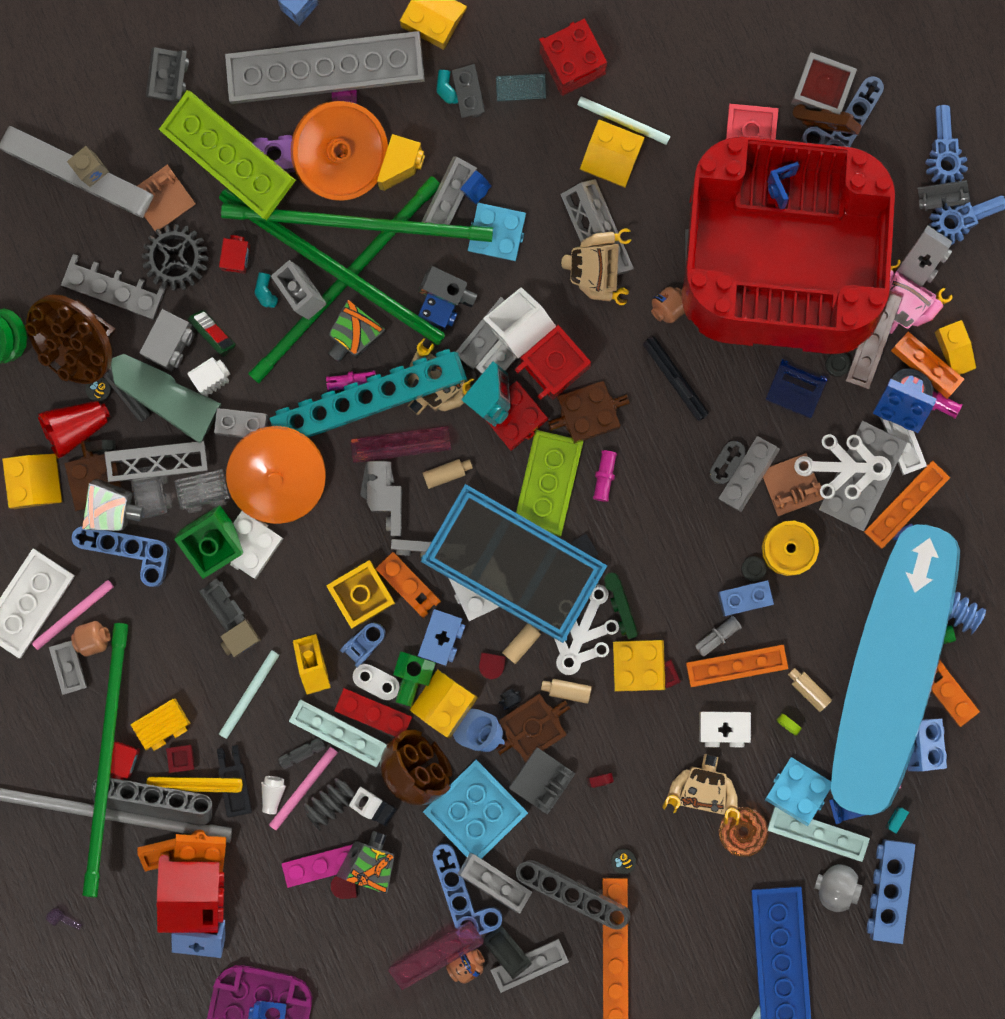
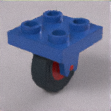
[873,369,937,433]

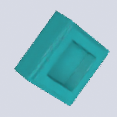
[886,806,909,834]

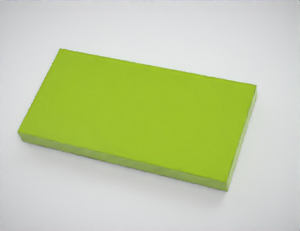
[513,430,583,537]

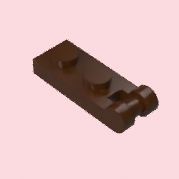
[793,104,862,135]

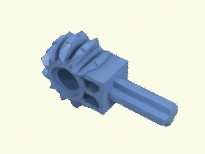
[925,105,968,184]
[928,196,1005,245]

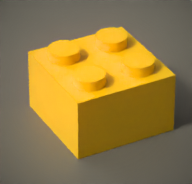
[326,560,396,629]

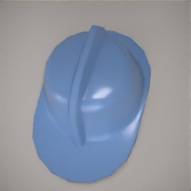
[453,709,505,752]

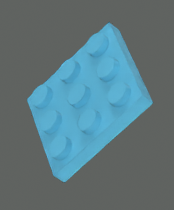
[423,759,528,859]

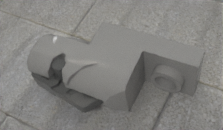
[360,461,402,537]

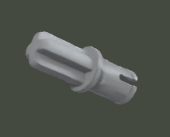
[695,616,742,656]

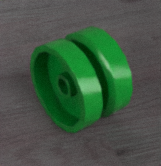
[0,308,27,364]

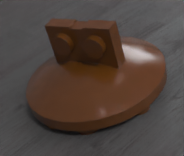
[25,295,116,384]

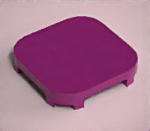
[207,965,312,1019]

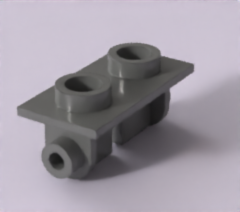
[452,64,485,118]
[918,180,971,211]
[199,579,245,631]

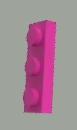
[281,844,353,888]

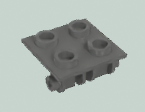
[509,747,576,814]

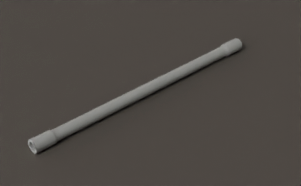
[0,788,232,843]

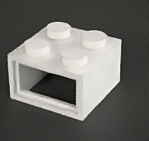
[483,287,556,358]

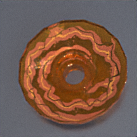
[719,807,768,857]

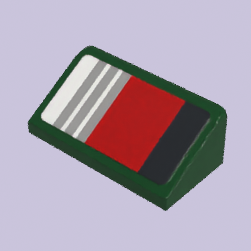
[188,310,236,357]

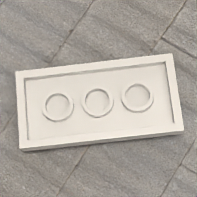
[0,549,75,659]

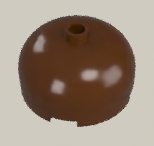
[380,730,452,806]

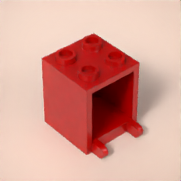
[539,18,607,96]
[515,325,591,400]
[157,855,224,933]

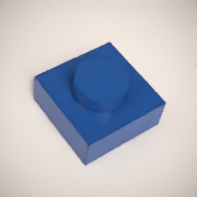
[460,170,491,204]

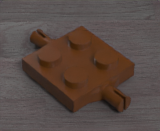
[547,381,630,444]
[64,440,121,512]
[496,693,570,762]

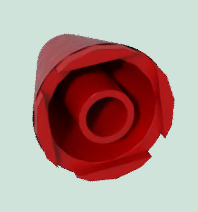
[38,401,110,459]

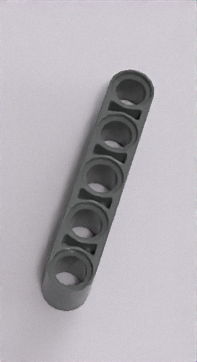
[92,778,212,825]
[516,860,631,930]

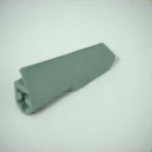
[111,354,221,443]

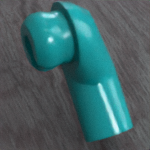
[436,70,458,104]
[254,272,278,308]

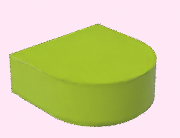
[776,713,802,736]

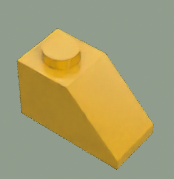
[934,320,976,375]
[293,634,331,695]

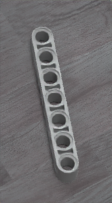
[0,126,154,218]

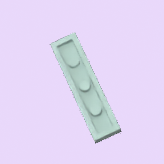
[289,699,387,767]
[767,806,870,862]

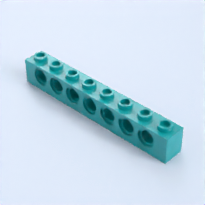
[269,349,467,438]

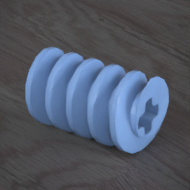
[948,592,986,635]

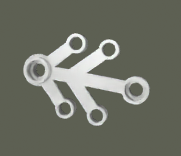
[794,434,892,500]
[551,585,619,675]

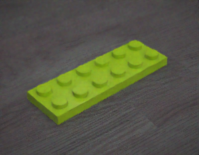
[159,90,296,220]

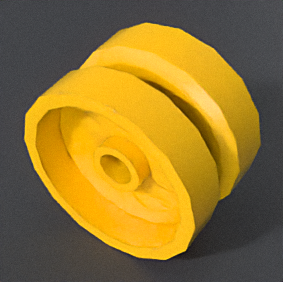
[761,521,819,576]

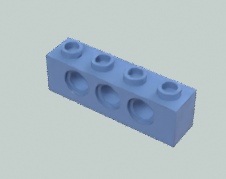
[867,839,915,944]

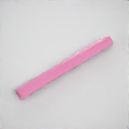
[32,580,114,650]
[269,747,338,831]

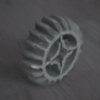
[142,224,209,291]

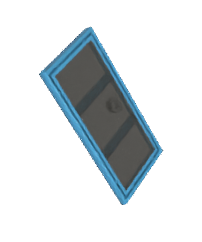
[421,484,607,643]

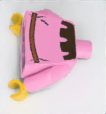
[889,260,952,334]

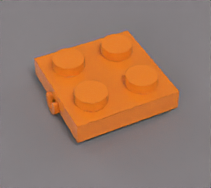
[173,832,226,872]

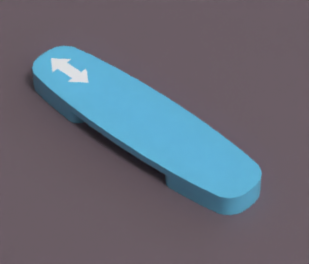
[831,524,960,815]

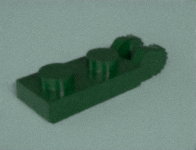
[604,572,639,639]

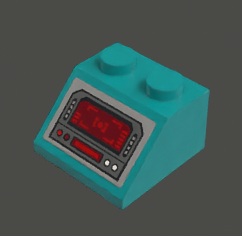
[461,361,511,427]

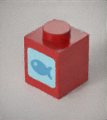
[219,235,250,274]
[110,741,140,780]

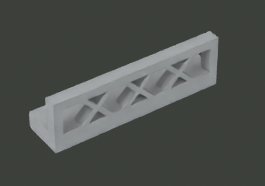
[560,179,634,275]
[104,441,208,482]

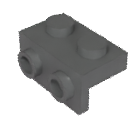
[146,47,189,102]

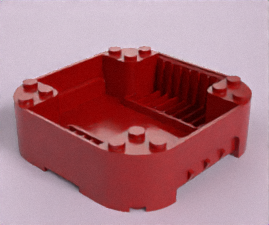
[682,137,895,354]

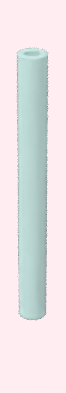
[577,96,670,145]
[219,650,280,739]

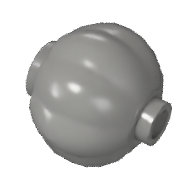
[815,865,863,912]

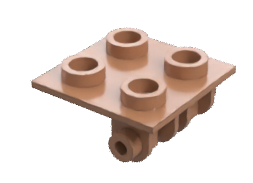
[137,164,196,232]
[763,453,824,516]

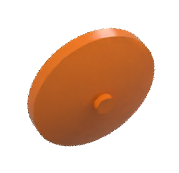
[291,101,388,201]
[226,426,326,524]

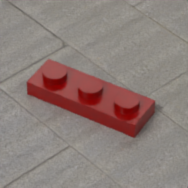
[334,688,413,737]

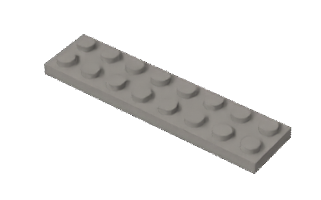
[225,31,425,104]

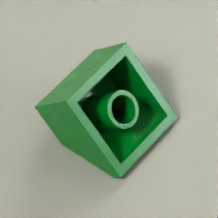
[174,505,243,579]

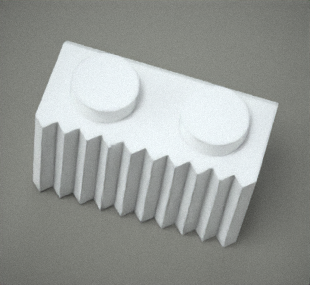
[187,357,231,397]

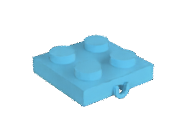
[468,203,526,261]
[765,757,831,826]

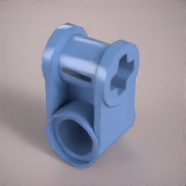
[340,622,386,668]

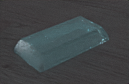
[496,74,546,101]

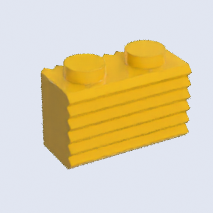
[130,698,191,751]

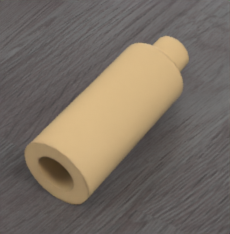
[422,459,473,489]
[502,623,541,664]
[788,668,832,712]
[541,679,592,704]

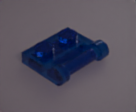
[765,359,828,419]

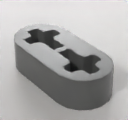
[709,441,745,484]

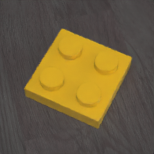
[613,640,665,691]

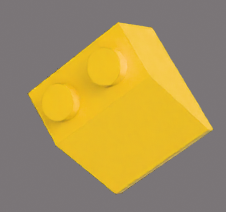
[400,0,467,50]
[580,120,645,188]
[377,134,425,191]
[2,454,63,509]
[410,669,478,738]

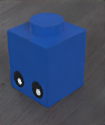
[418,294,458,331]

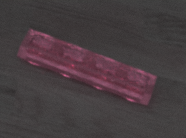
[351,426,451,463]
[388,921,484,990]

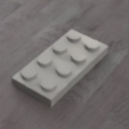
[819,421,907,531]

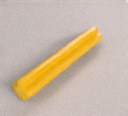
[146,777,243,793]

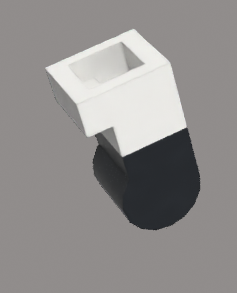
[349,786,397,826]

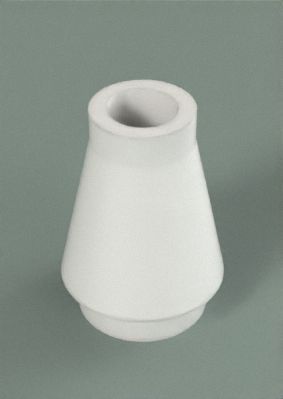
[261,776,286,814]

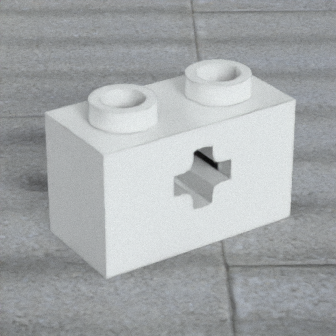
[699,712,751,747]

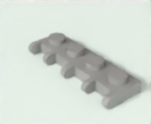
[61,254,165,320]

